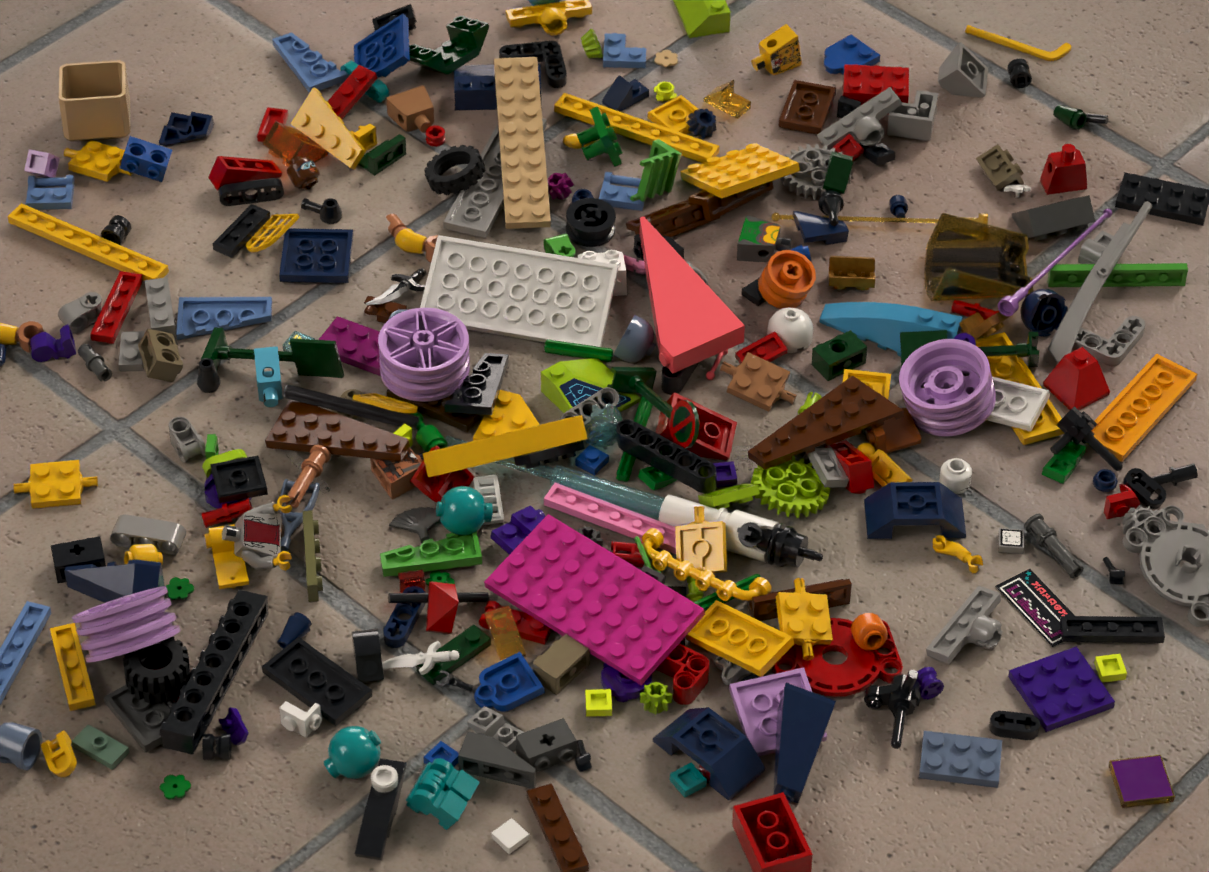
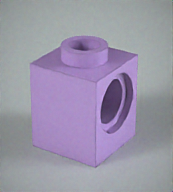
[24,149,60,178]

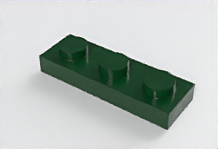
[416,624,491,685]

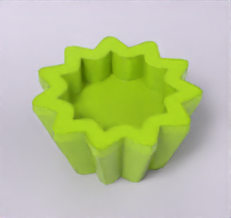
[581,29,603,58]

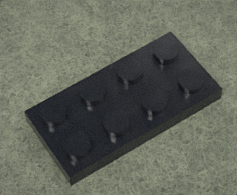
[1115,172,1209,226]
[262,637,372,726]

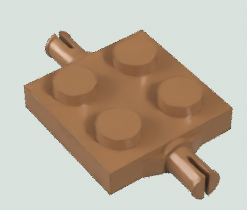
[720,352,797,412]

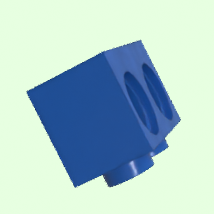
[119,136,172,182]

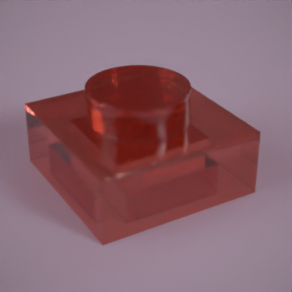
[398,570,426,593]

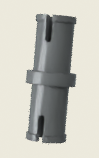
[78,344,112,382]

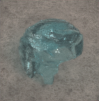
[584,403,623,447]

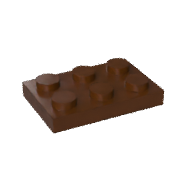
[779,80,836,134]

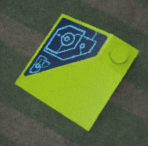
[541,358,641,431]

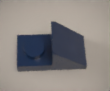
[602,75,649,112]

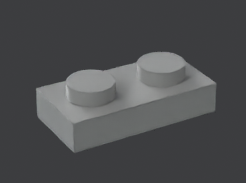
[119,331,145,372]
[807,448,849,488]

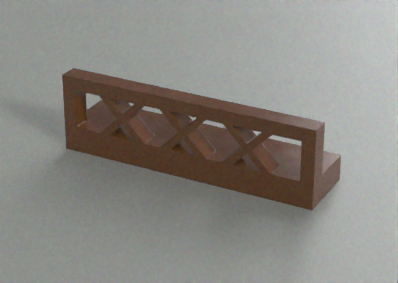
[689,181,774,221]
[626,199,720,237]
[746,579,852,621]

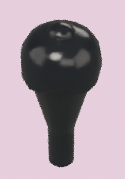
[818,190,844,226]

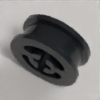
[566,198,616,247]

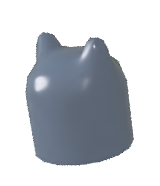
[0,722,42,770]

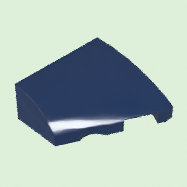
[159,111,214,146]
[792,211,849,245]

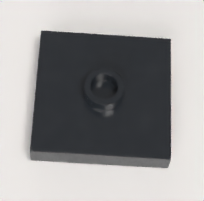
[210,456,268,504]

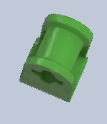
[543,233,575,257]

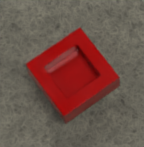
[833,134,865,161]

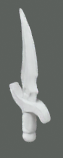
[382,641,459,675]

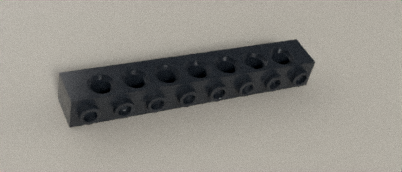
[160,590,268,755]

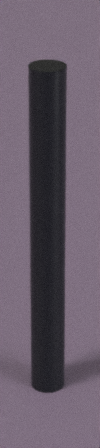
[388,592,489,603]

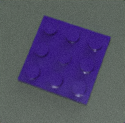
[1008,646,1115,732]

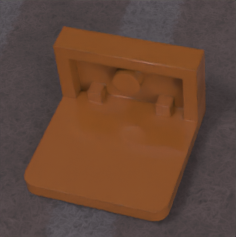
[864,408,922,453]

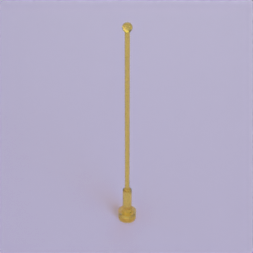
[771,213,988,231]

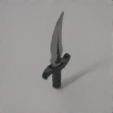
[366,268,426,305]

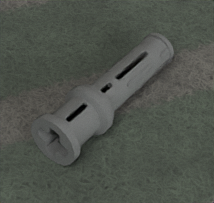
[1024,514,1084,578]

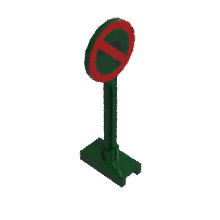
[607,367,700,449]

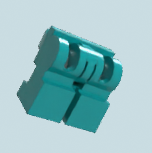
[406,758,480,830]

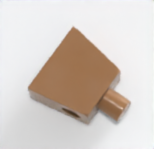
[386,85,434,133]

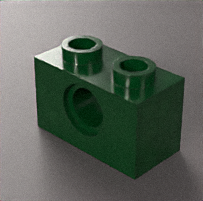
[811,330,867,381]

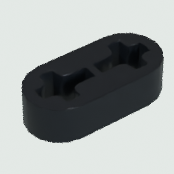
[1123,468,1166,509]
[989,711,1040,740]

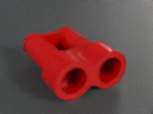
[611,541,644,568]

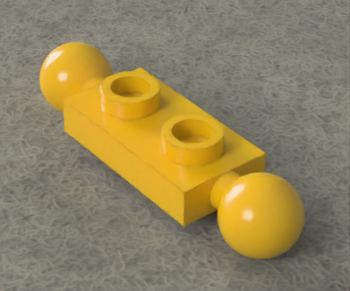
[857,442,913,487]

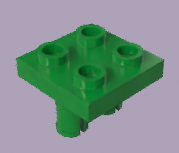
[577,106,623,167]

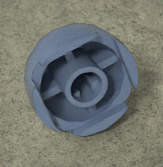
[614,315,656,362]

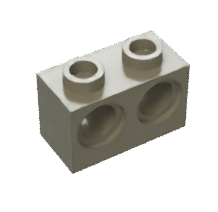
[138,329,183,382]

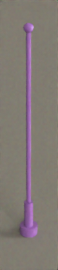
[998,209,1112,317]

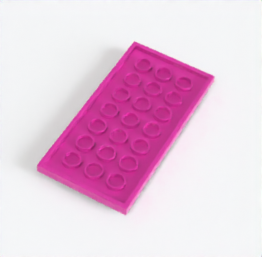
[484,514,705,685]

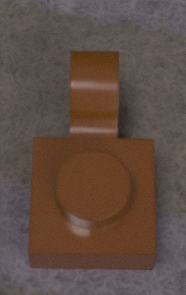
[364,296,407,323]

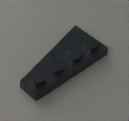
[444,353,509,416]

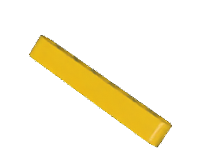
[422,415,588,477]

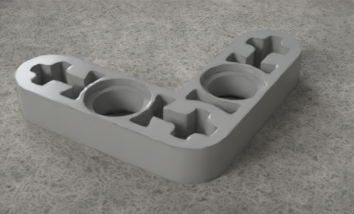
[1072,316,1145,366]

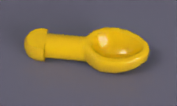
[563,134,599,149]

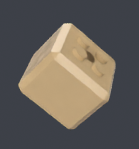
[59,60,130,142]

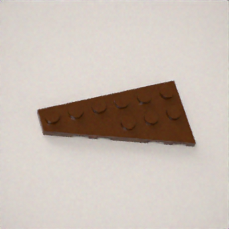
[748,376,904,470]
[265,399,410,461]

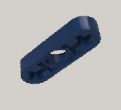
[383,586,425,648]

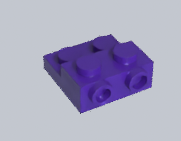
[491,506,546,555]

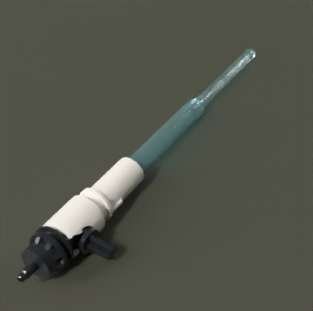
[445,436,823,567]

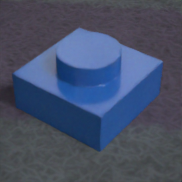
[575,445,609,476]
[423,741,459,767]

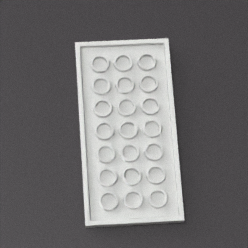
[420,235,619,347]

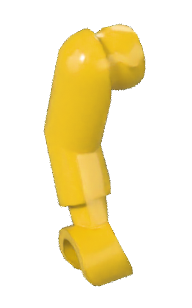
[932,535,983,573]

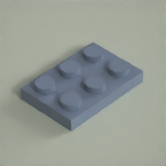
[919,731,1002,788]

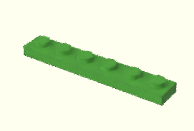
[1047,263,1188,287]

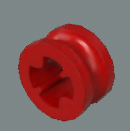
[426,126,445,147]

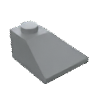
[938,42,988,98]

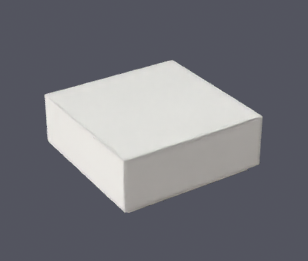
[491,818,529,854]

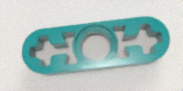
[340,60,390,103]

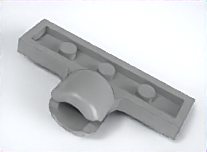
[817,87,902,150]
[926,586,1002,664]

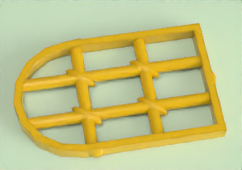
[245,214,300,252]
[353,393,418,413]

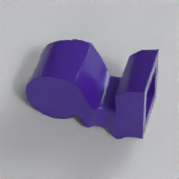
[30,324,76,362]

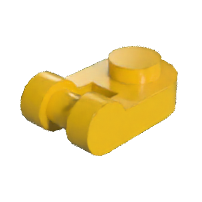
[41,730,77,777]

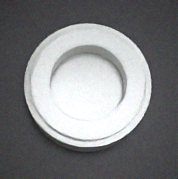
[371,765,398,793]

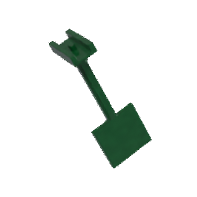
[201,327,344,378]
[900,330,1039,367]

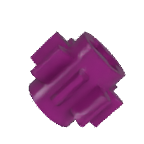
[547,172,574,200]

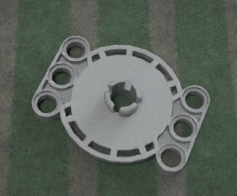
[1123,505,1209,627]

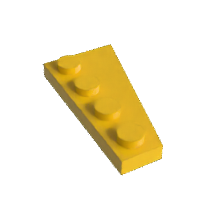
[290,87,366,170]

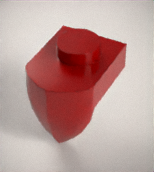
[1103,484,1140,520]

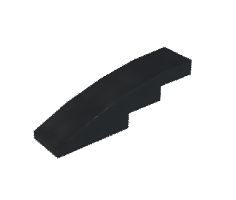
[355,758,407,861]

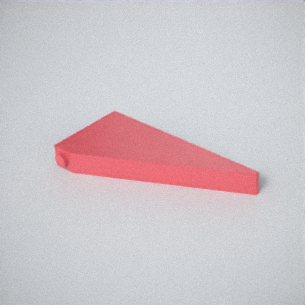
[640,216,745,374]

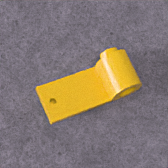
[204,524,249,589]

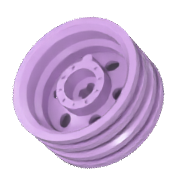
[378,308,470,402]
[899,339,996,436]
[72,586,181,662]

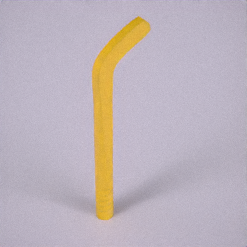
[965,25,1072,61]

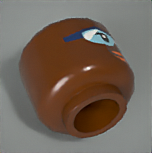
[287,156,320,190]

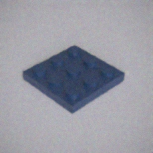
[279,228,354,283]

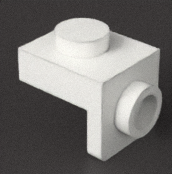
[279,701,322,737]

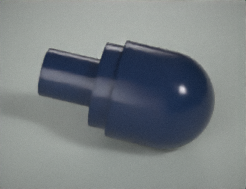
[889,195,908,220]

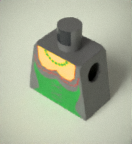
[737,215,792,262]

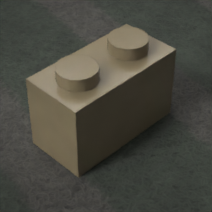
[532,634,590,695]

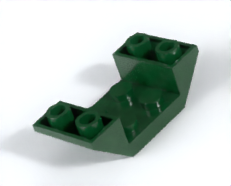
[408,16,489,75]

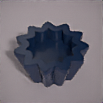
[686,109,716,139]

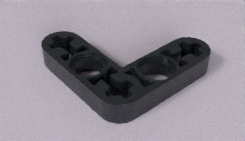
[499,41,567,88]

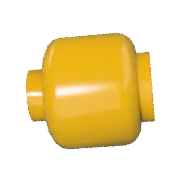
[124,544,163,564]

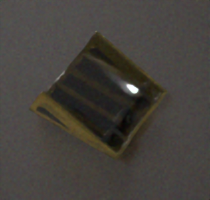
[924,213,1034,301]

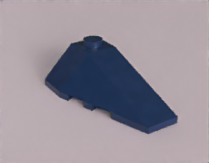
[65,560,166,603]

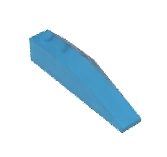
[819,302,962,357]

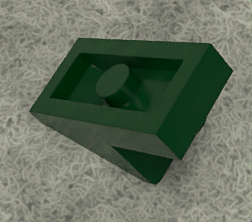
[823,151,853,194]

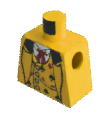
[751,24,802,75]

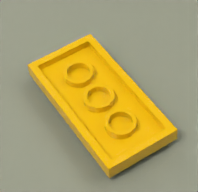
[685,600,795,677]

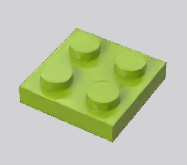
[698,483,760,509]

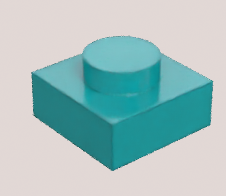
[670,762,707,798]

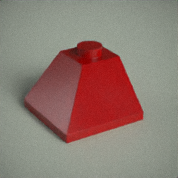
[1043,347,1110,410]

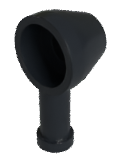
[301,198,342,224]

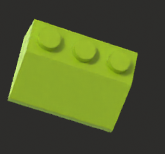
[673,0,731,38]

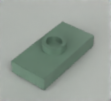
[71,724,130,770]

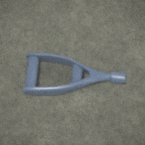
[280,479,320,551]

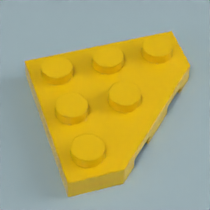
[473,390,541,462]

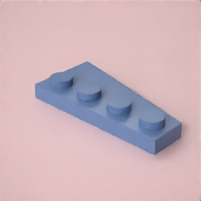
[272,32,348,93]
[176,297,272,340]

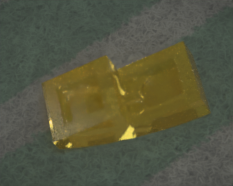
[485,605,526,661]

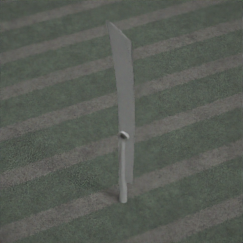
[1048,202,1152,363]

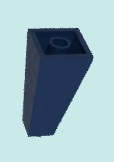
[773,683,836,804]

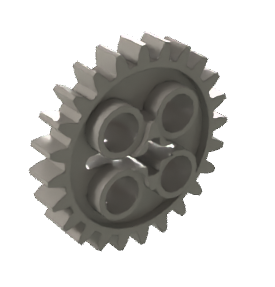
[780,144,852,200]

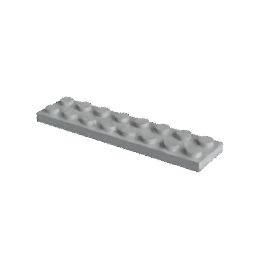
[443,119,547,238]

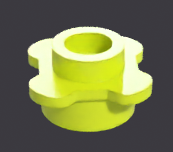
[654,82,677,101]

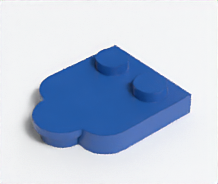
[824,34,880,75]
[474,652,545,712]

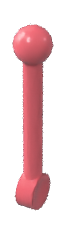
[706,349,728,380]

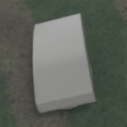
[467,706,524,752]

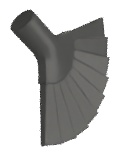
[389,507,440,543]

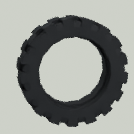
[424,145,485,195]

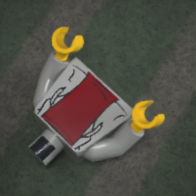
[222,495,292,571]

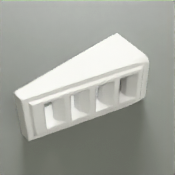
[473,475,504,525]

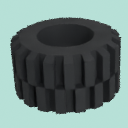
[123,636,190,704]

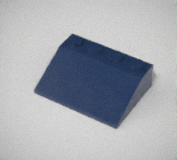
[454,64,541,110]

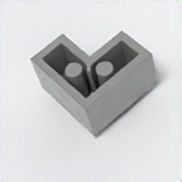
[887,90,939,141]

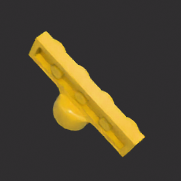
[506,0,592,36]

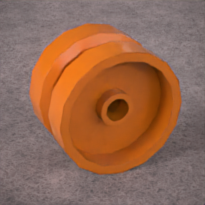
[758,250,816,309]

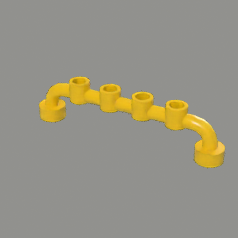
[642,528,772,601]

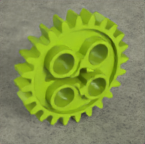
[751,456,830,518]

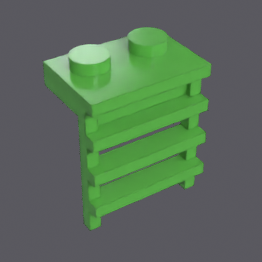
[630,139,682,202]

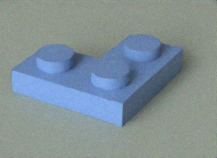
[603,33,646,68]

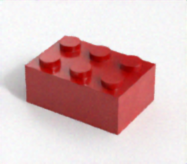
[843,64,909,115]
[732,792,813,872]

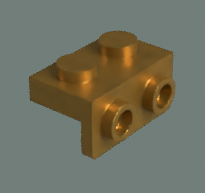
[828,256,875,290]
[959,312,1009,340]

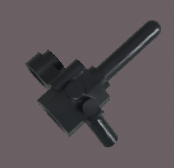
[1050,406,1123,471]
[864,670,921,749]

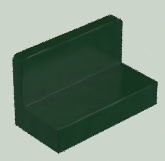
[358,134,406,176]

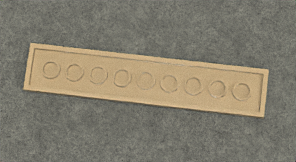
[494,57,551,229]

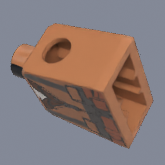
[370,447,427,500]

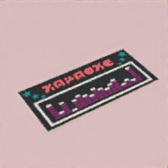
[995,569,1075,647]

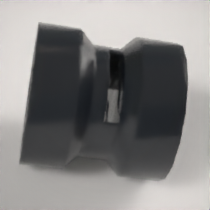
[1007,58,1032,89]
[101,215,132,245]
[202,734,232,760]

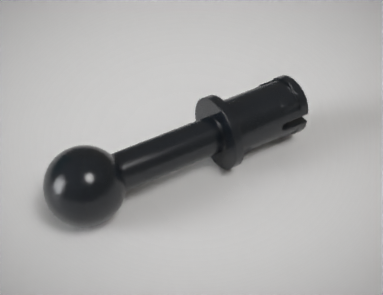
[1131,463,1198,486]

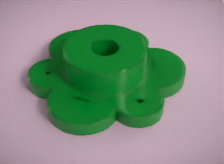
[425,571,455,590]
[166,577,194,600]
[160,775,191,800]

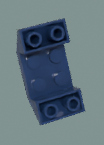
[864,482,966,539]
[653,707,765,800]

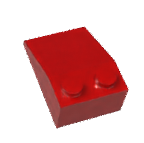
[655,392,737,461]

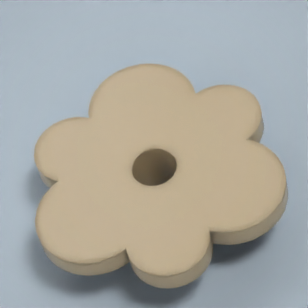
[654,50,678,67]

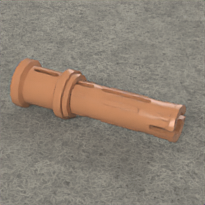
[285,445,331,508]

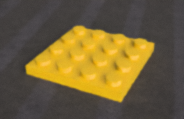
[680,143,800,199]

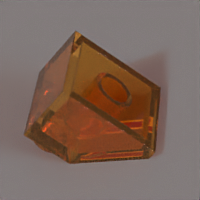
[262,121,329,167]

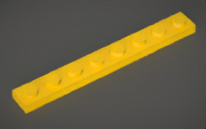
[554,93,719,163]
[7,203,169,281]

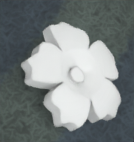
[1004,184,1031,198]

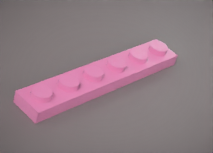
[544,483,676,554]

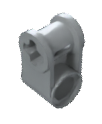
[58,292,102,333]
[168,416,206,463]

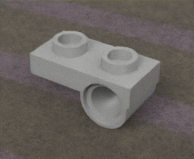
[1078,231,1114,264]

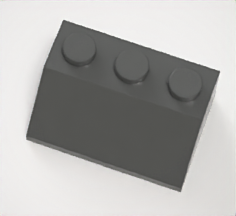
[1011,195,1096,241]

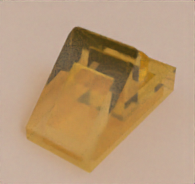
[703,80,751,119]

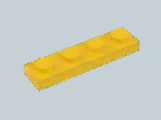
[50,623,96,711]

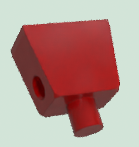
[1040,144,1087,195]

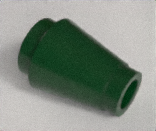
[1053,105,1087,130]

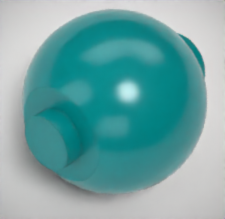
[436,486,493,535]
[323,726,381,779]

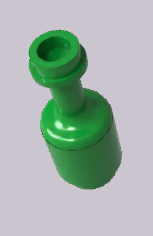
[409,411,448,452]

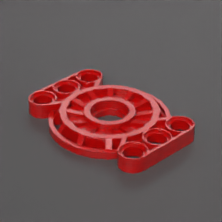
[772,618,903,697]

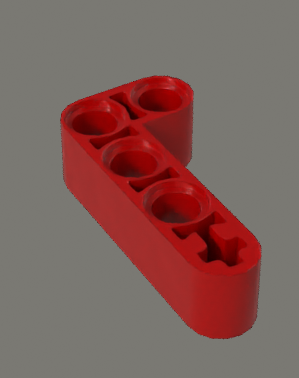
[656,644,709,705]

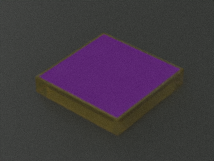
[1109,755,1175,808]

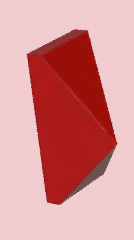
[426,581,459,634]

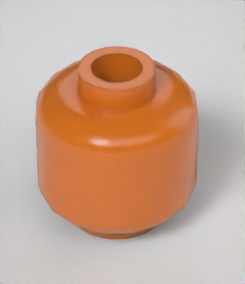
[851,613,888,651]

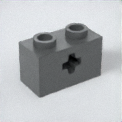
[516,718,577,772]

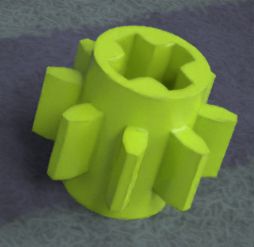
[640,681,672,714]

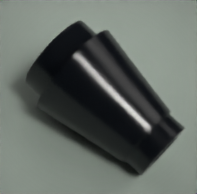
[197,358,221,393]

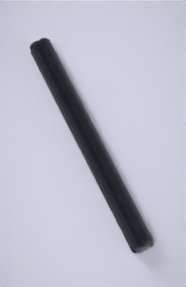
[283,384,419,430]

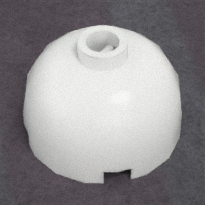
[767,307,813,353]

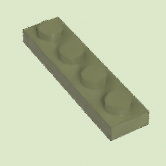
[302,510,323,602]

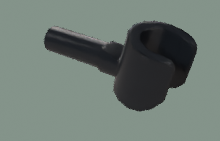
[1103,557,1125,584]
[436,670,473,692]
[574,740,592,772]

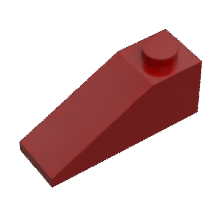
[208,156,283,191]
[825,440,874,494]

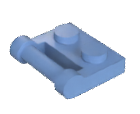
[599,172,645,211]
[26,175,75,210]

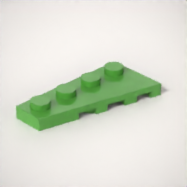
[380,531,483,577]

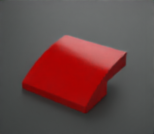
[410,445,474,503]

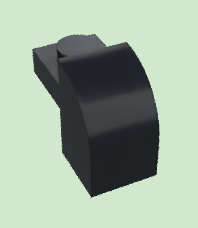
[351,629,384,682]

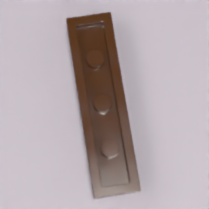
[527,783,589,872]

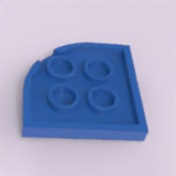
[354,14,410,78]

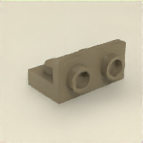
[976,144,1024,191]

